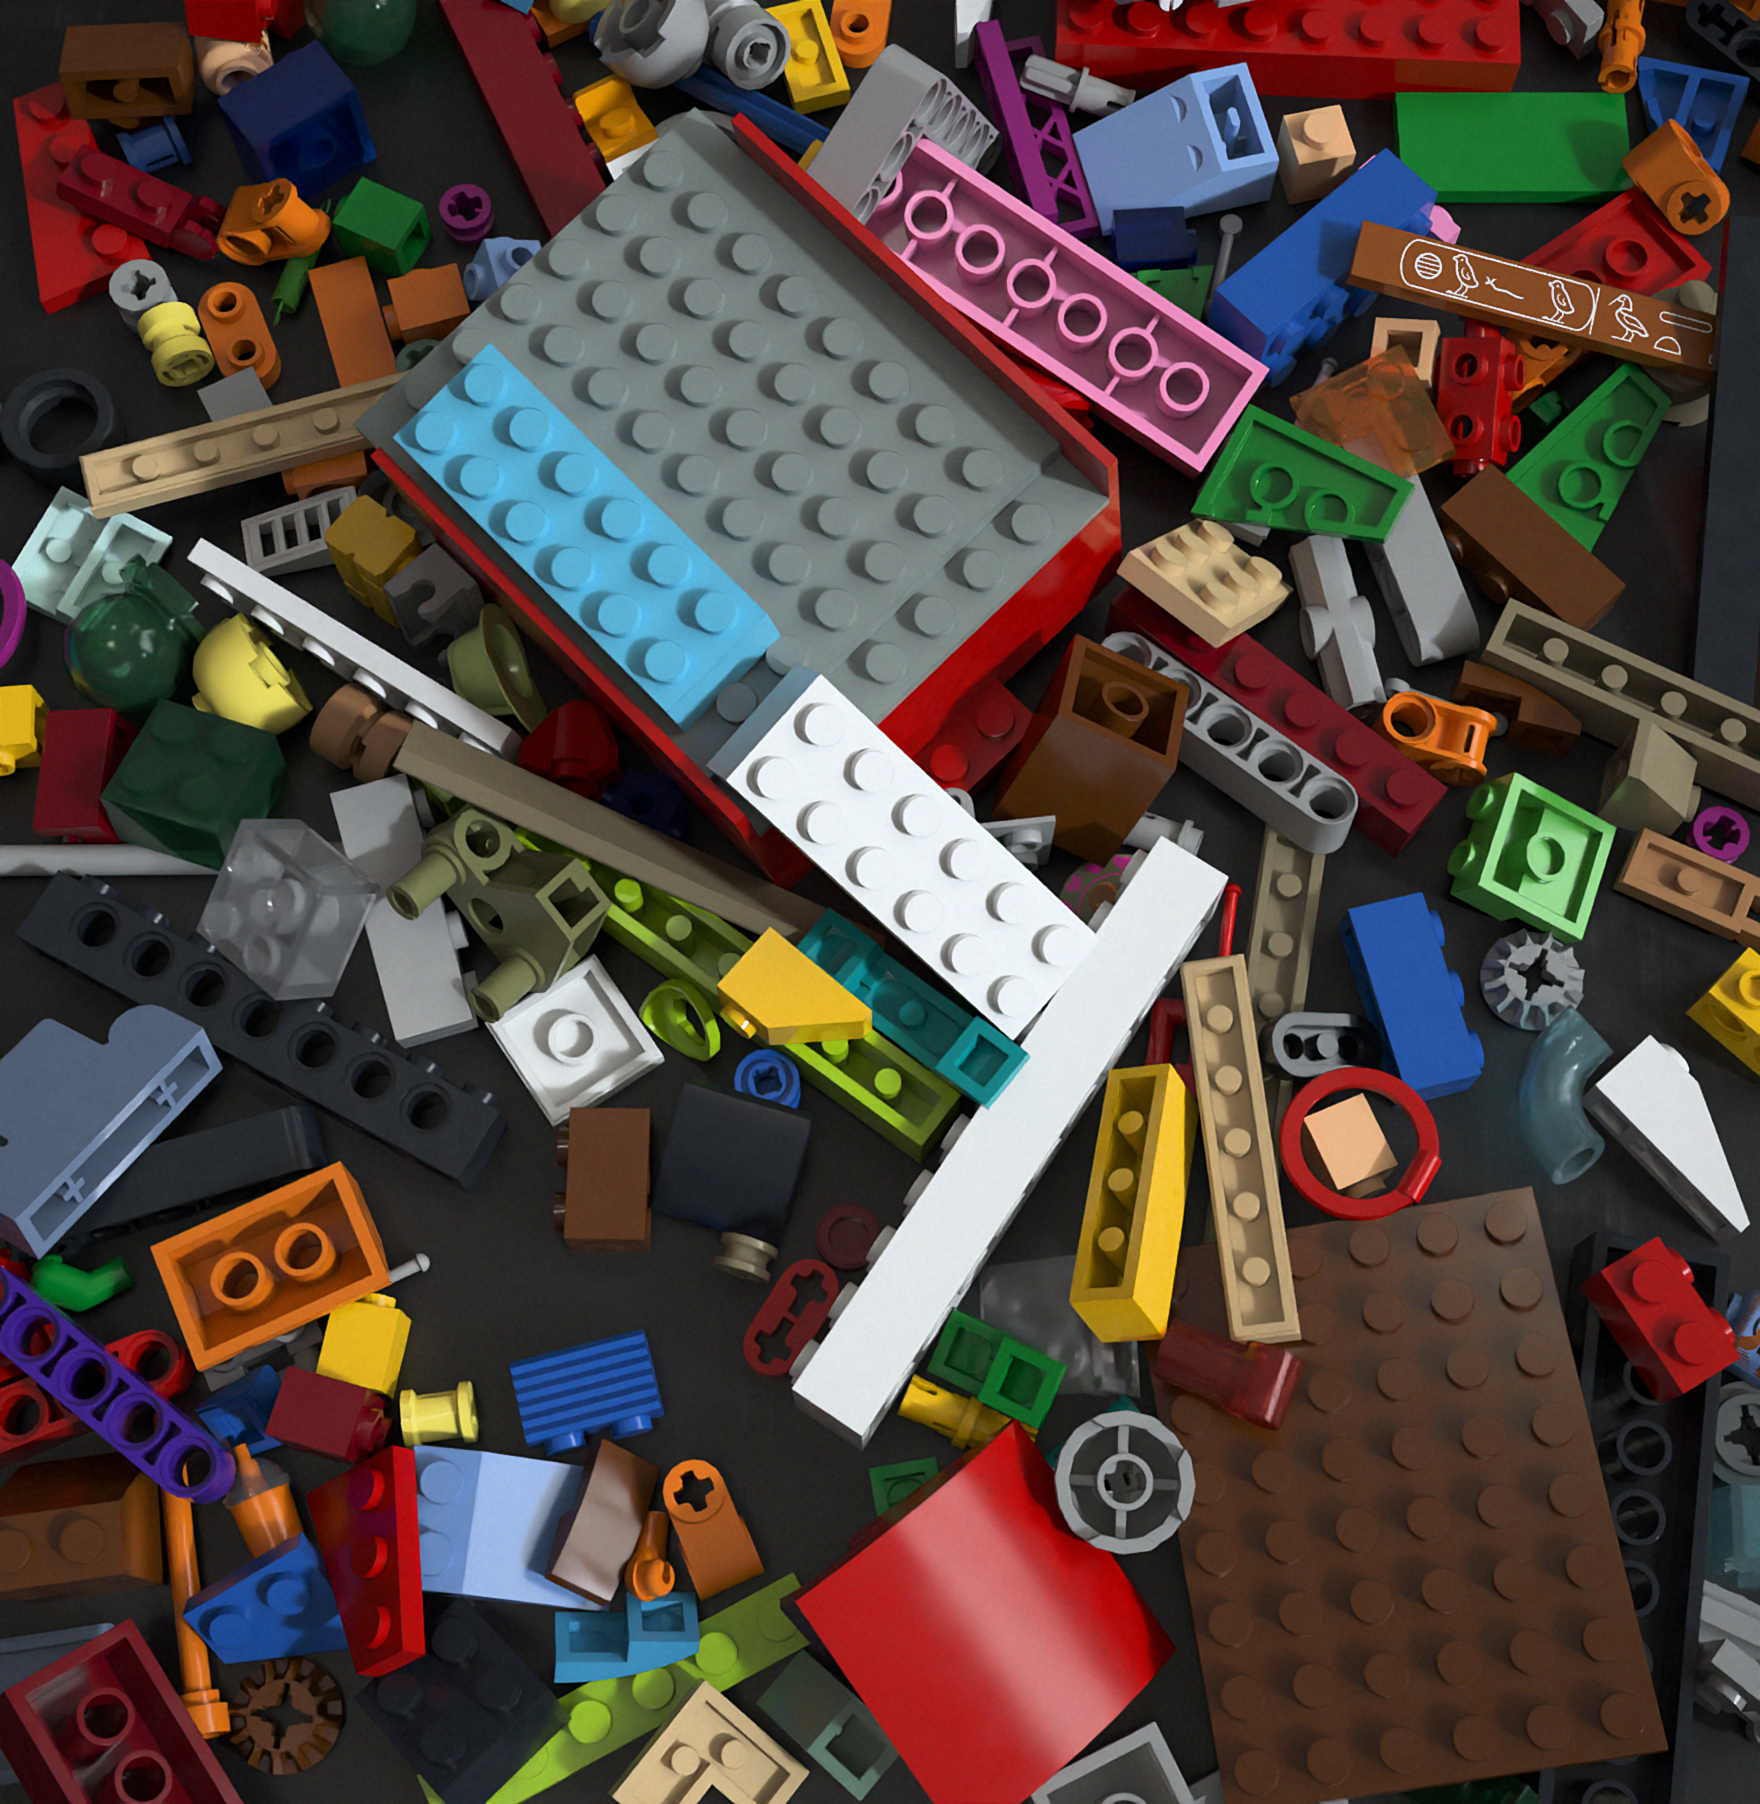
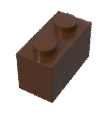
[58,21,197,120]
[553,1107,655,1252]

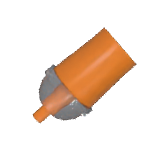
[223,1443,306,1560]

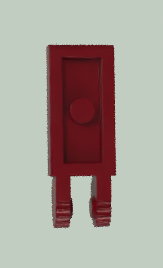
[56,143,227,261]

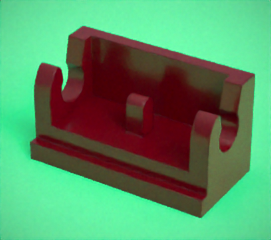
[32,708,140,844]

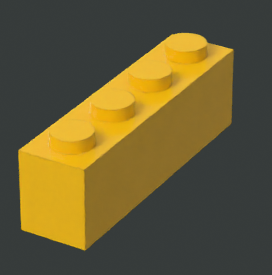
[1069,1063,1199,1343]

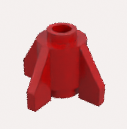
[517,700,628,810]

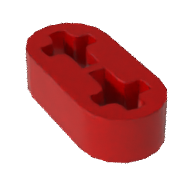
[743,1259,839,1380]

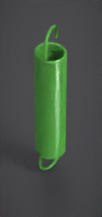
[271,198,331,327]

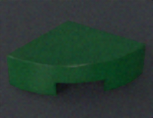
[1520,391,1574,449]

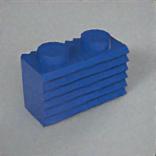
[509,1329,665,1457]

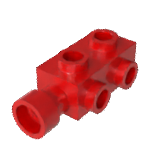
[1427,315,1526,479]

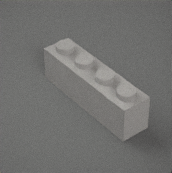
[330,773,480,1049]

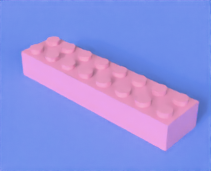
[864,135,1270,481]

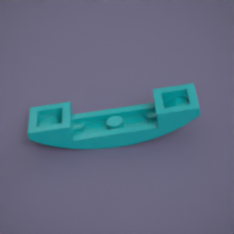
[796,907,1031,1110]

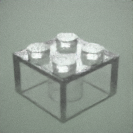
[196,819,381,1001]

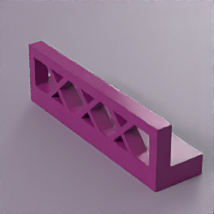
[973,19,1100,240]

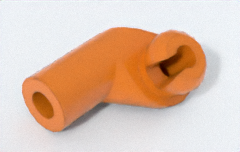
[624,1511,675,1602]

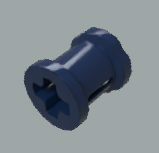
[116,115,193,174]

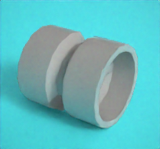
[703,0,791,90]

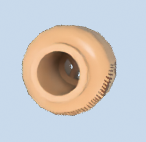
[194,27,274,101]

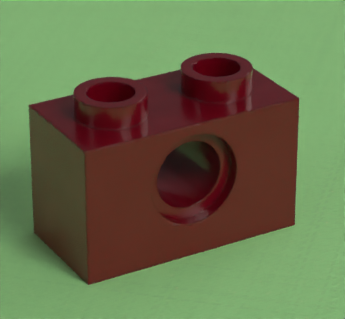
[264,1365,396,1467]

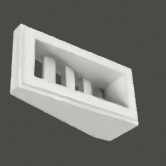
[241,485,358,577]

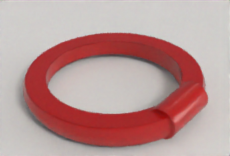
[1279,1067,1442,1221]

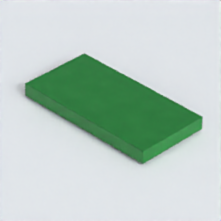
[1392,92,1634,203]

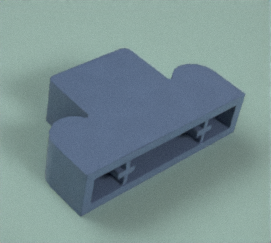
[0,1005,223,1260]

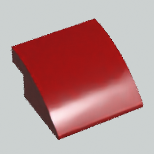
[793,1418,1177,1804]

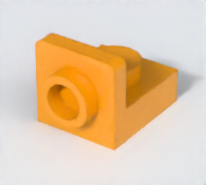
[572,74,658,167]

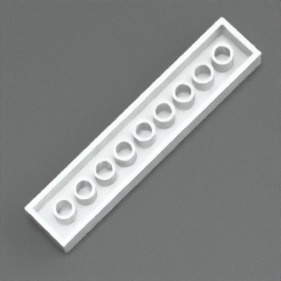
[789,836,1229,1451]

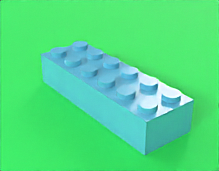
[392,342,781,733]

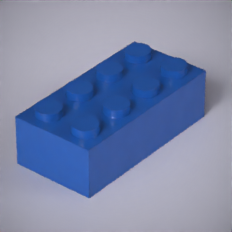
[1207,148,1438,396]

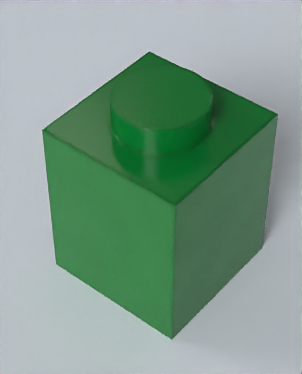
[332,177,433,278]

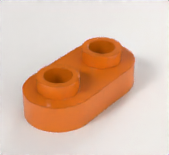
[829,0,893,68]
[198,282,281,390]

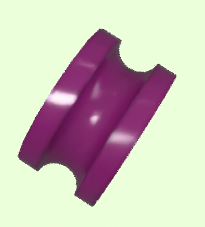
[439,184,495,245]
[1684,806,1750,865]

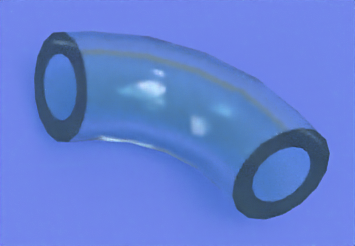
[1515,1004,1614,1185]

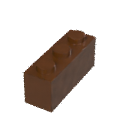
[1435,462,1626,632]

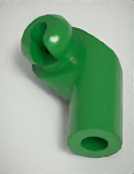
[30,1254,136,1312]

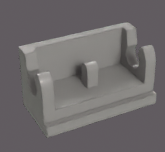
[383,542,485,666]

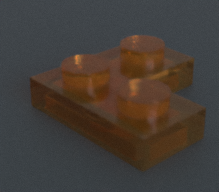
[1289,343,1455,480]

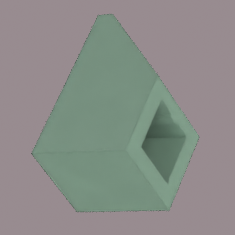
[756,1648,900,1801]

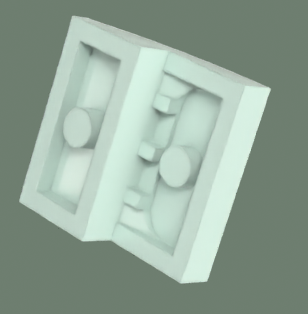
[0,486,172,642]

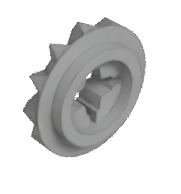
[1480,928,1585,1030]

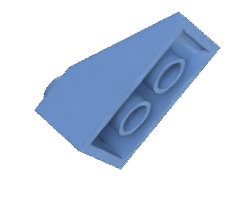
[413,1445,612,1612]

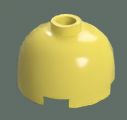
[192,612,313,739]

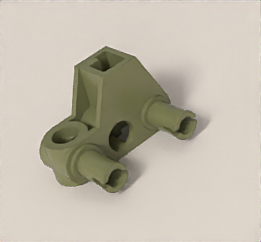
[386,802,612,1023]

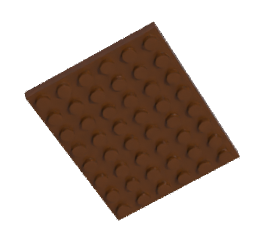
[1144,1186,1668,1804]

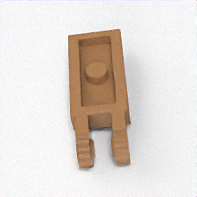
[1613,828,1760,954]

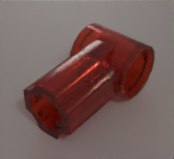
[1153,1318,1305,1431]

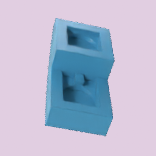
[553,1591,700,1683]

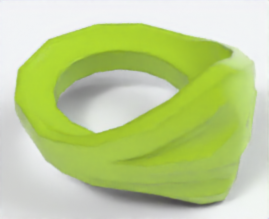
[639,978,720,1061]

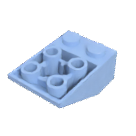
[1072,62,1279,236]

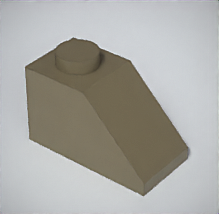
[1595,718,1701,838]

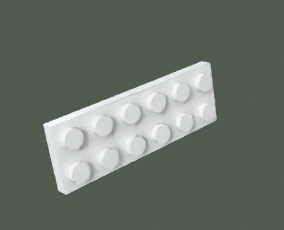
[187,538,530,772]

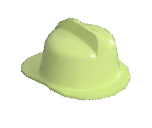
[447,603,548,732]

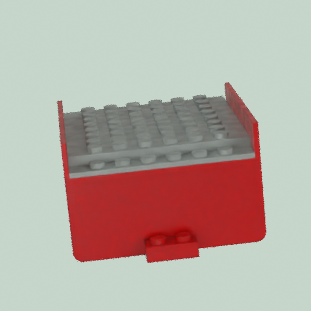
[353,107,1122,890]

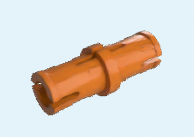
[1598,0,1646,94]

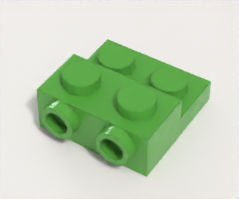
[1447,772,1617,944]

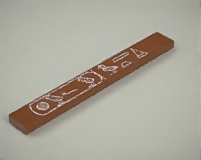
[1345,220,1716,382]

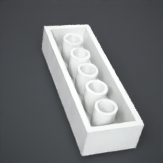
[705,662,1102,1041]

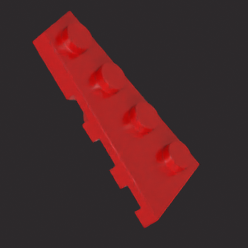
[13,80,153,314]

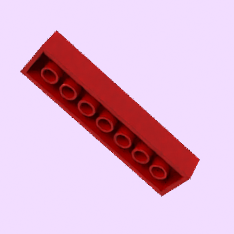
[1053,0,1521,101]

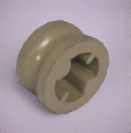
[712,1232,779,1284]

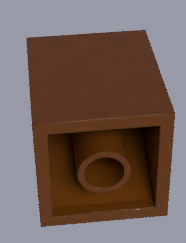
[991,633,1190,868]
[0,1452,168,1605]

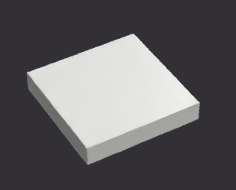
[485,954,665,1132]

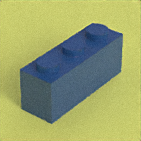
[1337,892,1484,1108]

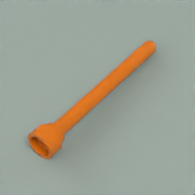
[153,1411,231,1739]

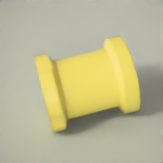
[400,1381,479,1450]

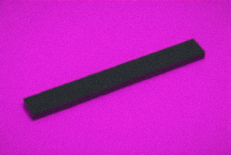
[1687,215,1760,707]

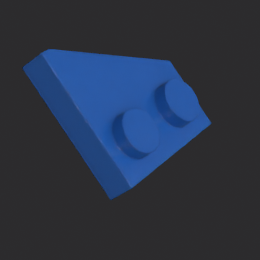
[1636,56,1750,177]
[183,1531,349,1664]

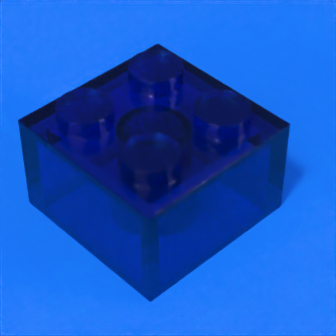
[217,39,377,202]

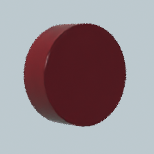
[815,1203,881,1273]

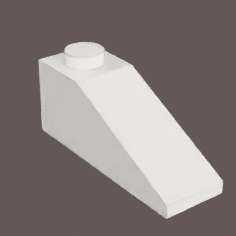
[1579,1035,1750,1245]

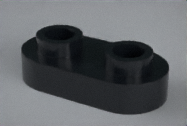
[1258,1012,1382,1081]

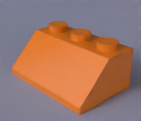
[150,1161,392,1372]

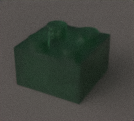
[100,698,289,876]

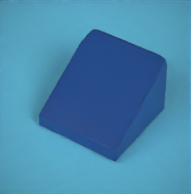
[195,1364,283,1461]

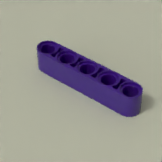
[0,1266,236,1504]

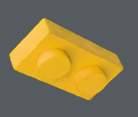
[765,0,850,115]

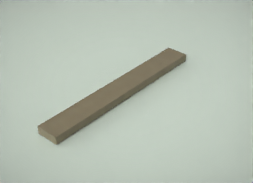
[393,719,885,951]
[1201,823,1326,1244]

